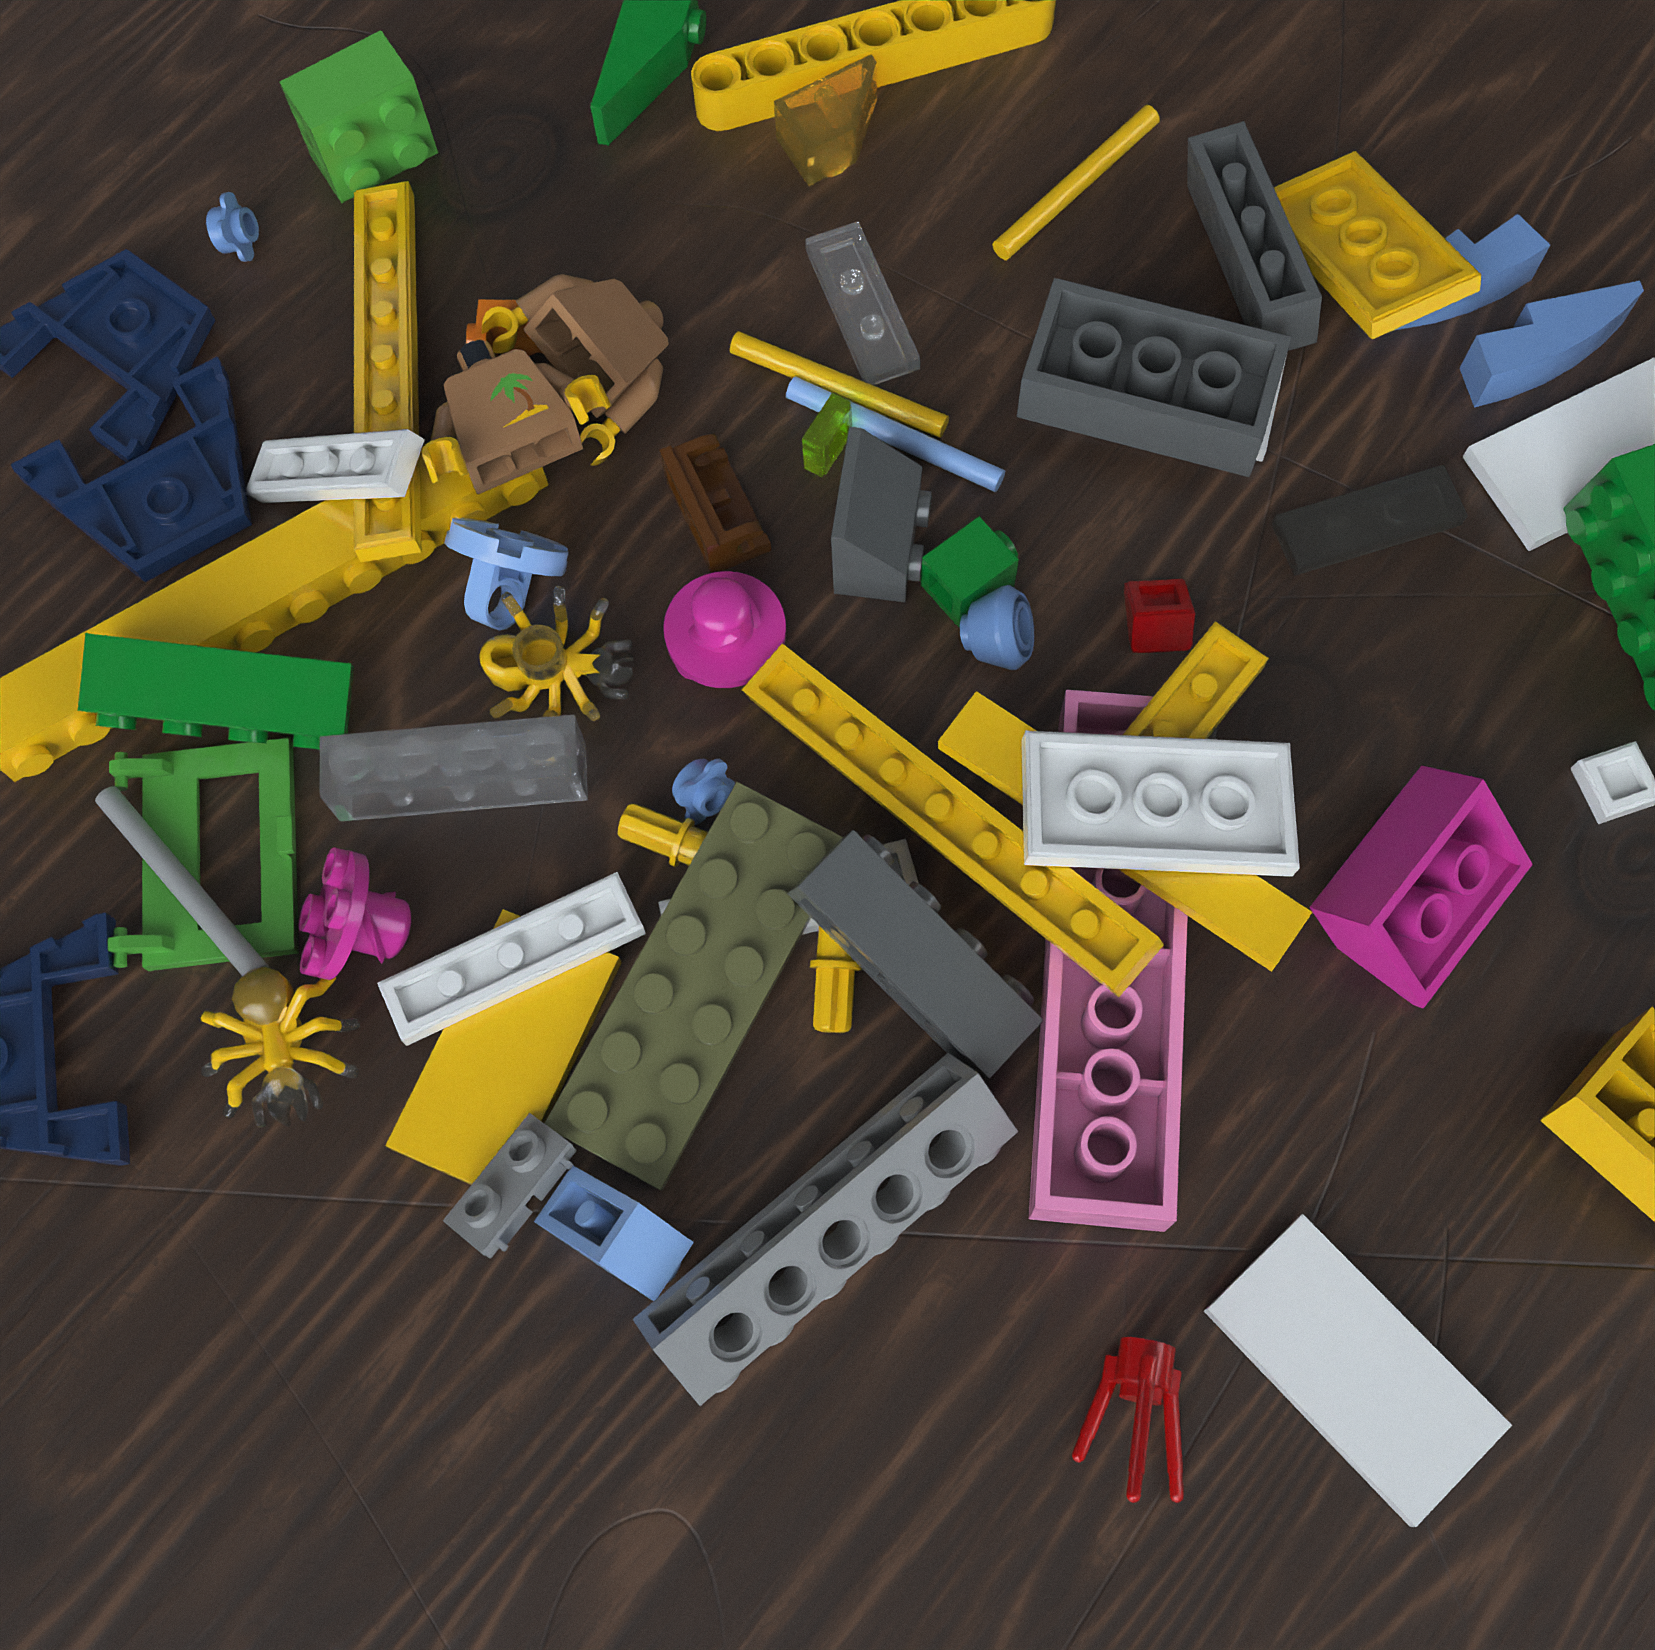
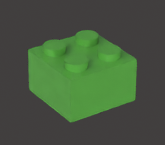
[280,30,438,203]

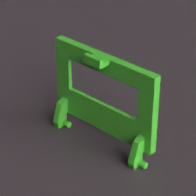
[108,738,299,971]

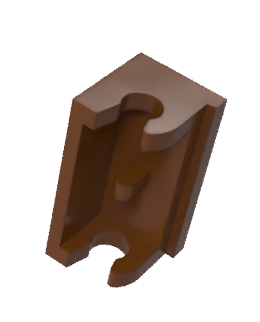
[659,434,772,573]

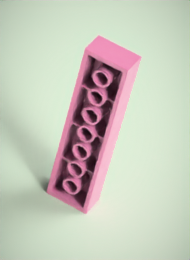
[1028,690,1188,1232]

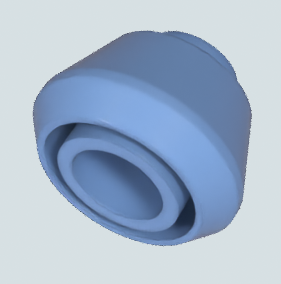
[960,585,1034,670]

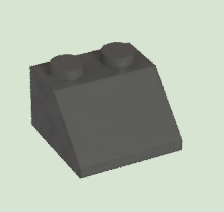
[831,427,932,602]

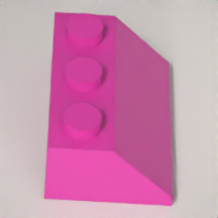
[1309,765,1533,1009]

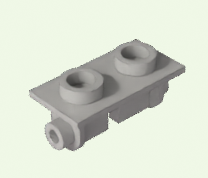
[443,1113,577,1259]

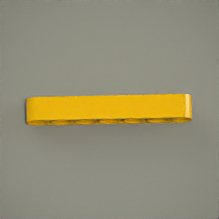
[691,0,1056,131]

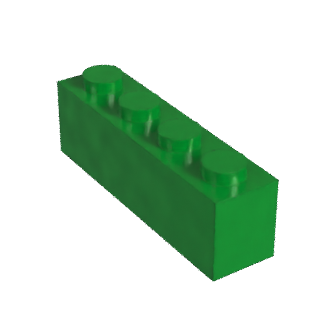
[77,633,354,751]

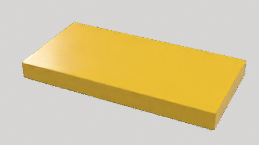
[1274,151,1481,340]
[385,909,622,1185]

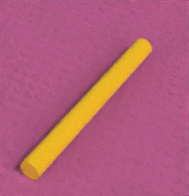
[992,105,1160,260]
[730,331,949,438]

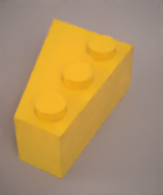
[1540,1006,1655,1222]

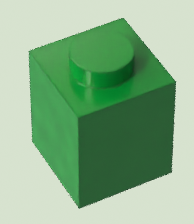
[921,516,1019,628]

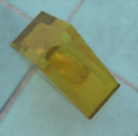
[774,55,877,186]

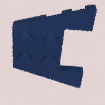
[0,249,215,463]
[11,357,252,582]
[0,913,130,1166]

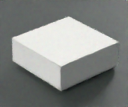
[1570,741,1655,824]

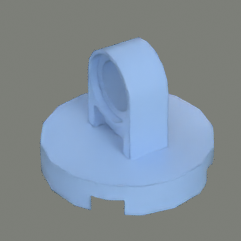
[444,517,569,631]

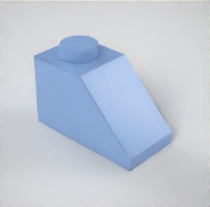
[534,1165,694,1301]

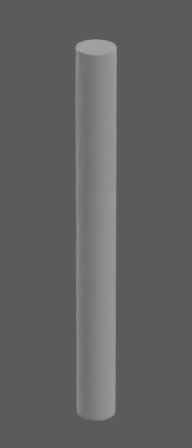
[95,786,269,976]

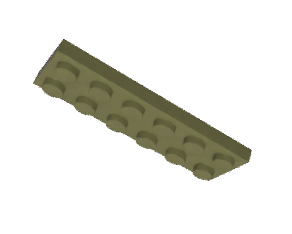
[544,782,843,1191]

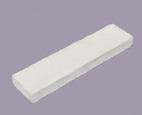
[246,429,425,503]
[377,872,646,1046]

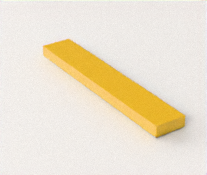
[938,691,1312,972]

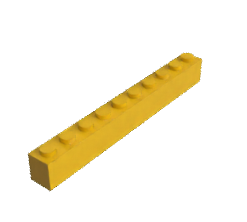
[0,446,548,782]

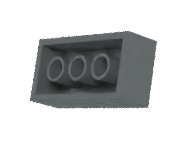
[1017,278,1291,477]

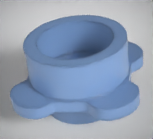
[206,192,259,262]
[672,759,735,825]

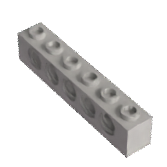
[632,1053,1018,1406]

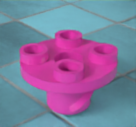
[664,571,786,688]
[299,847,411,980]

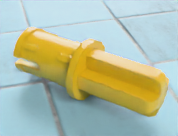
[617,803,708,867]
[810,926,862,1033]

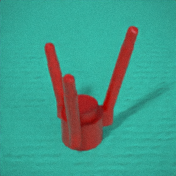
[1072,1337,1184,1503]

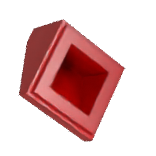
[1124,579,1195,653]

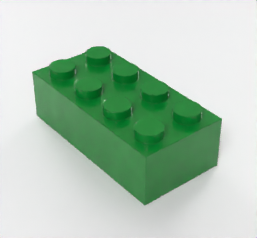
[1563,444,1655,711]

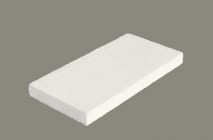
[1463,357,1655,551]
[1021,730,1300,876]
[1204,1214,1512,1527]

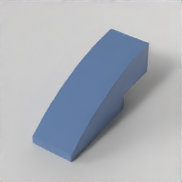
[1357,214,1550,330]
[1460,281,1644,408]

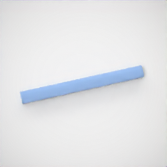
[786,376,1005,492]

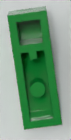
[590,0,706,146]

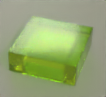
[802,392,852,477]

